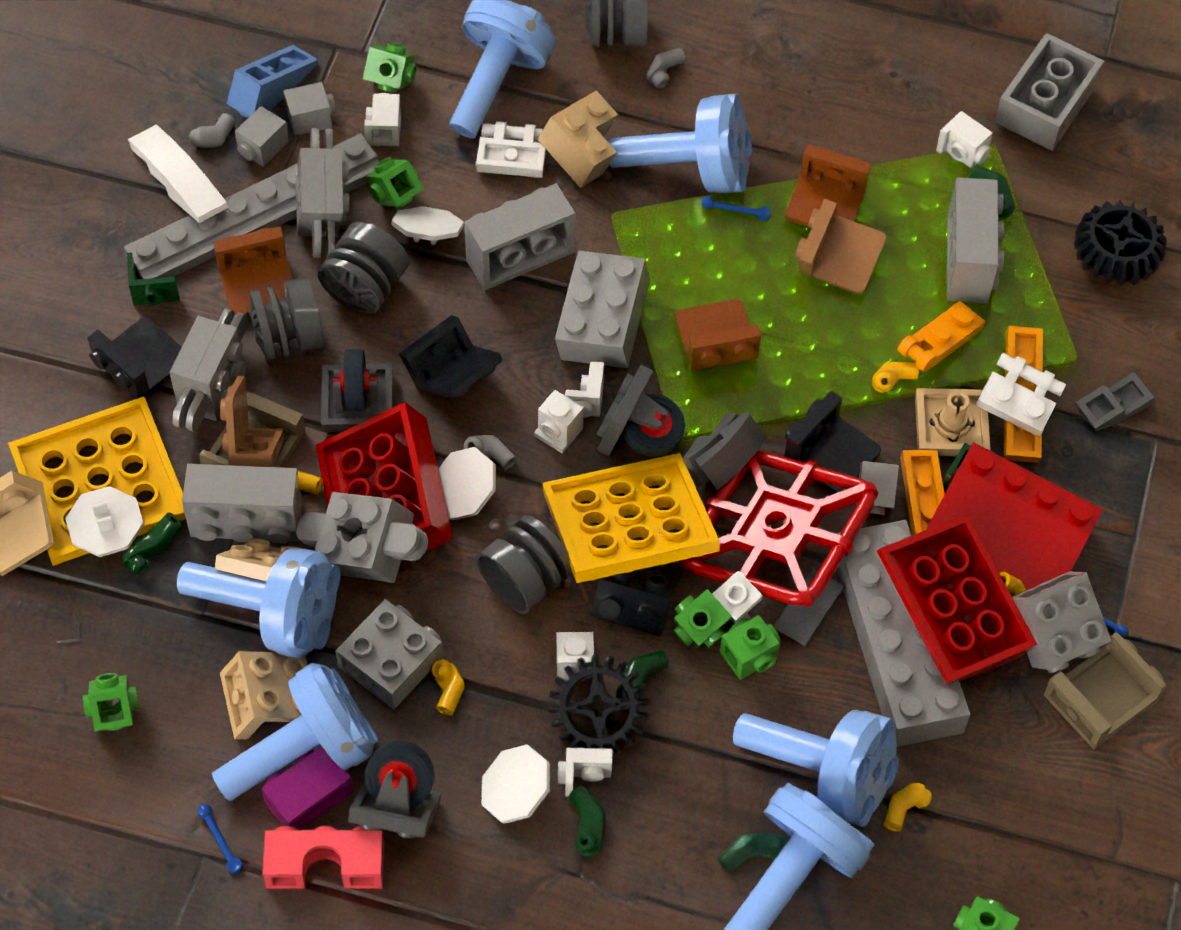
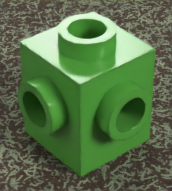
[363,43,417,93]
[366,157,424,208]
[673,589,732,649]
[720,615,780,680]
[83,673,140,732]
[953,896,1020,930]

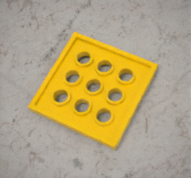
[8,396,186,566]
[542,453,720,583]

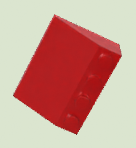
[316,402,454,552]
[926,442,1103,590]
[877,514,1037,685]

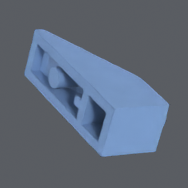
[227,45,319,118]

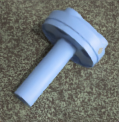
[448,0,556,138]
[608,94,752,193]
[177,548,341,658]
[212,663,378,801]
[733,710,899,827]
[724,783,875,930]

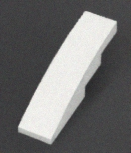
[128,125,229,223]

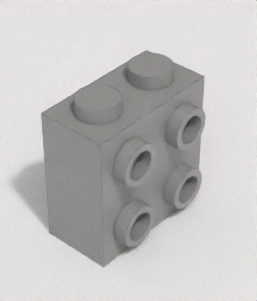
[1012,571,1111,673]
[335,599,443,710]

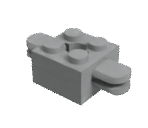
[296,128,349,258]
[169,308,248,432]
[296,492,428,583]

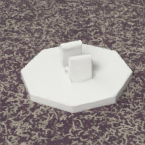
[391,206,464,245]
[438,447,496,521]
[65,486,144,557]
[482,745,550,823]

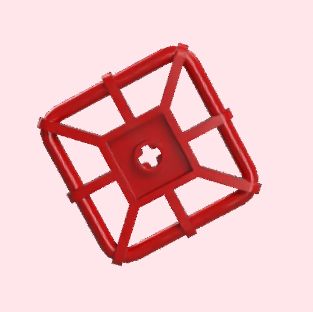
[679,451,878,608]

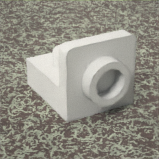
[565,361,604,418]
[712,571,763,624]
[556,632,594,682]
[558,748,612,797]

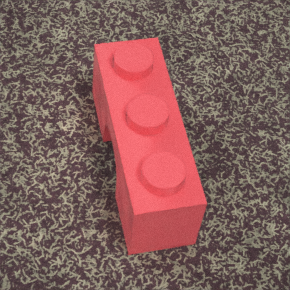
[263,826,384,889]

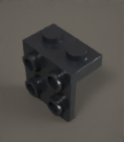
[399,315,503,398]
[87,317,182,399]
[784,390,881,494]
[591,562,684,636]

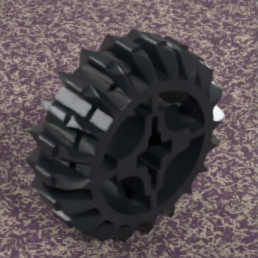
[1074,200,1167,286]
[548,654,651,754]

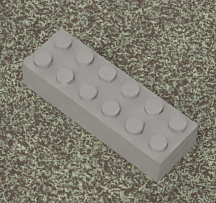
[836,520,970,747]

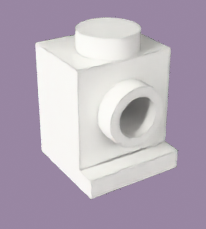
[364,93,401,146]
[936,111,993,168]
[534,390,584,454]

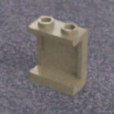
[199,391,306,468]
[1044,632,1166,749]

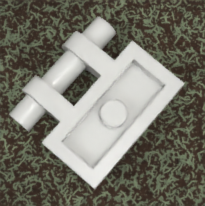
[476,121,546,178]
[976,353,1066,437]

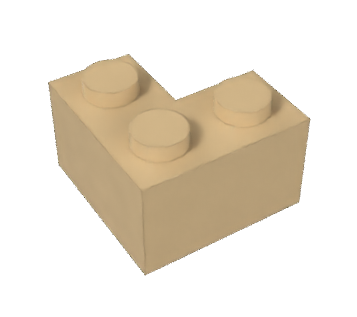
[538,90,618,188]

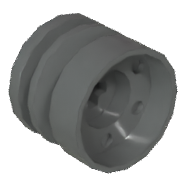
[586,0,648,47]
[317,222,409,314]
[249,277,325,362]
[476,515,573,614]

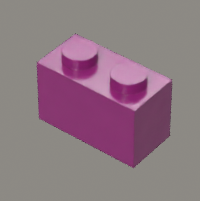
[261,746,353,830]

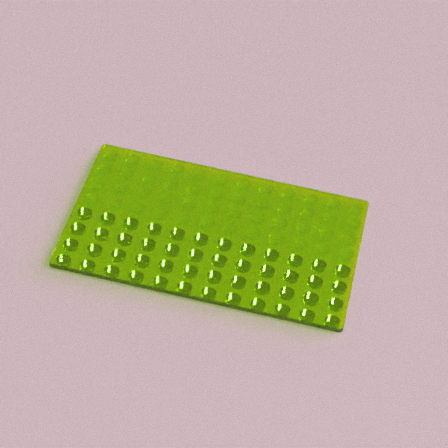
[611,143,1077,441]

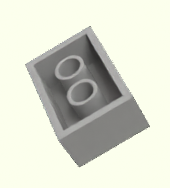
[995,33,1104,151]
[947,177,1004,304]
[464,183,576,290]
[555,251,650,369]
[182,464,303,544]

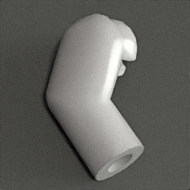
[647,48,685,88]
[189,113,236,148]
[463,435,517,470]

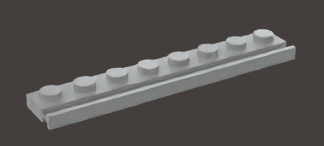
[124,133,379,279]

